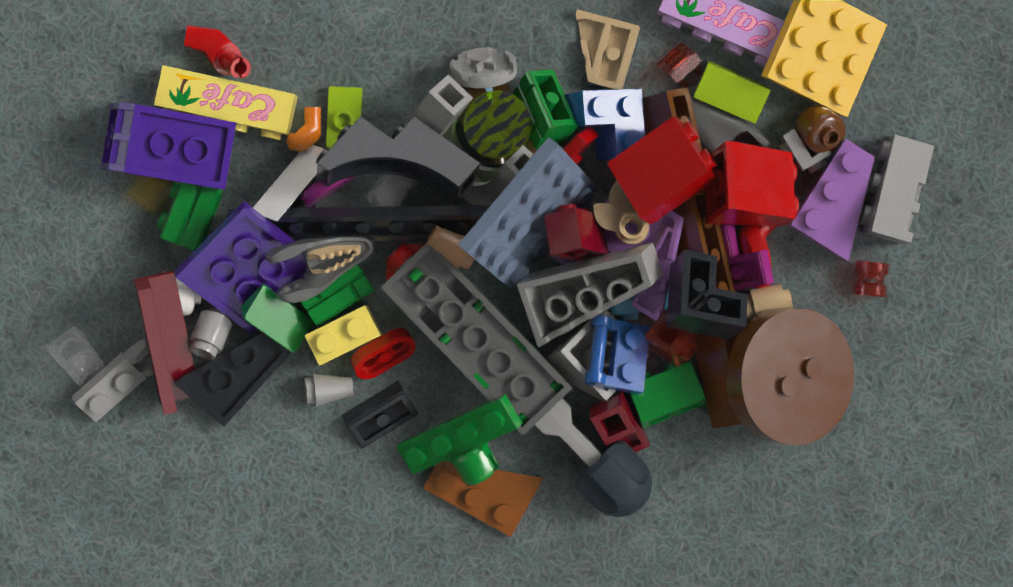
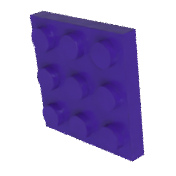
[175,201,306,334]

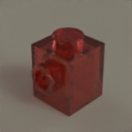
[645,310,698,367]

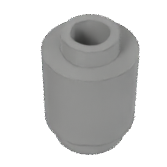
[189,307,232,360]

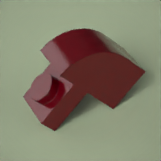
[590,392,650,452]

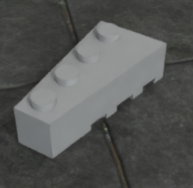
[517,242,663,347]

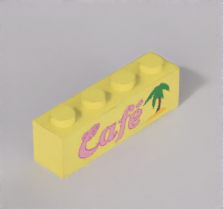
[154,65,298,140]

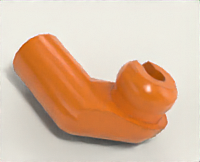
[286,107,321,152]

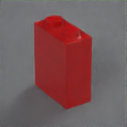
[607,116,718,225]

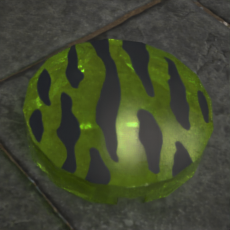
[463,90,532,159]

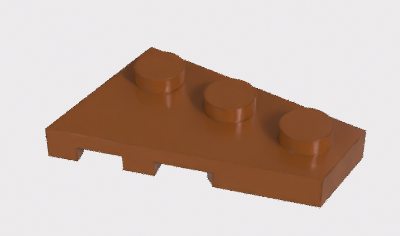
[423,461,544,537]

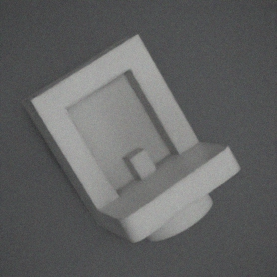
[778,129,832,174]

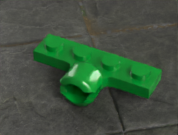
[396,394,522,486]

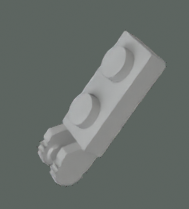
[72,339,153,422]

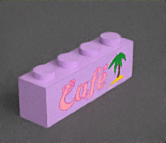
[657,0,784,68]

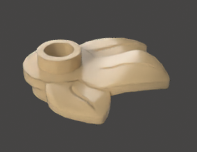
[593,181,649,245]

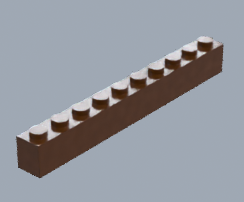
[642,88,741,429]

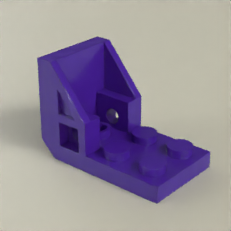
[100,102,236,190]

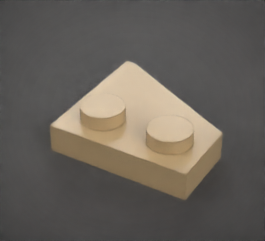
[576,9,640,90]

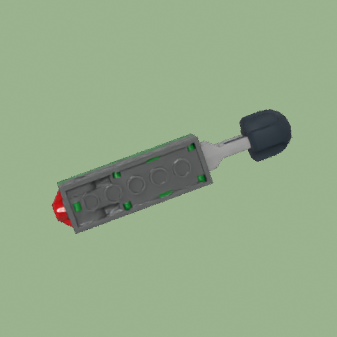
[380,243,652,517]

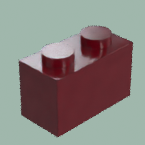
[544,204,608,262]

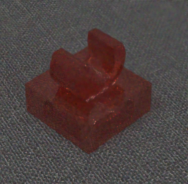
[656,42,702,88]

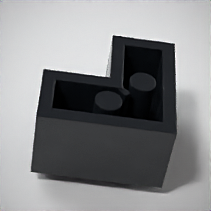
[666,250,748,340]

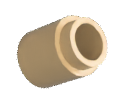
[747,284,793,321]

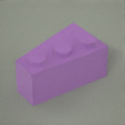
[787,139,875,262]

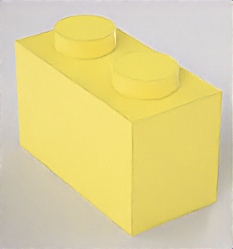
[304,305,382,366]

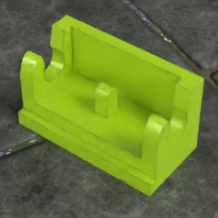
[693,60,771,124]

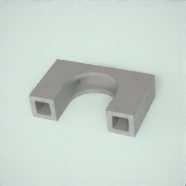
[405,75,533,205]

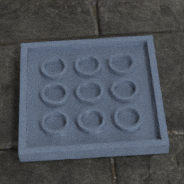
[458,137,598,290]

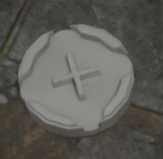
[450,47,517,88]

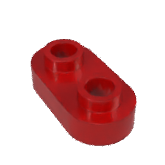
[351,328,416,380]

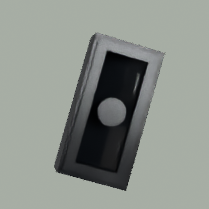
[342,380,419,449]

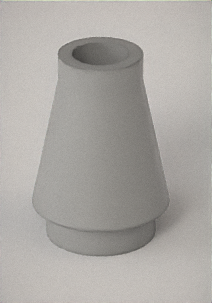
[304,374,354,407]

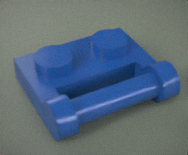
[584,315,650,395]

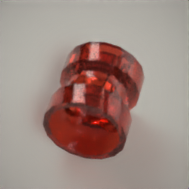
[852,260,890,297]

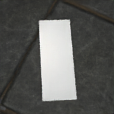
[253,145,324,221]

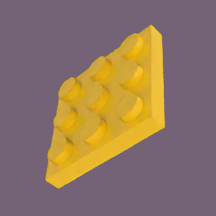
[761,0,887,117]

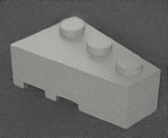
[859,135,934,244]

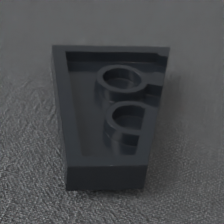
[173,331,292,427]

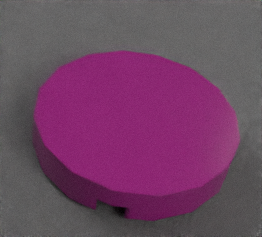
[301,175,360,208]

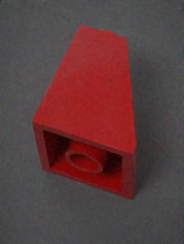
[705,141,799,226]

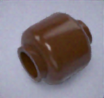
[795,105,845,154]

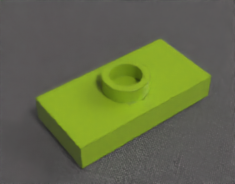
[326,86,363,149]

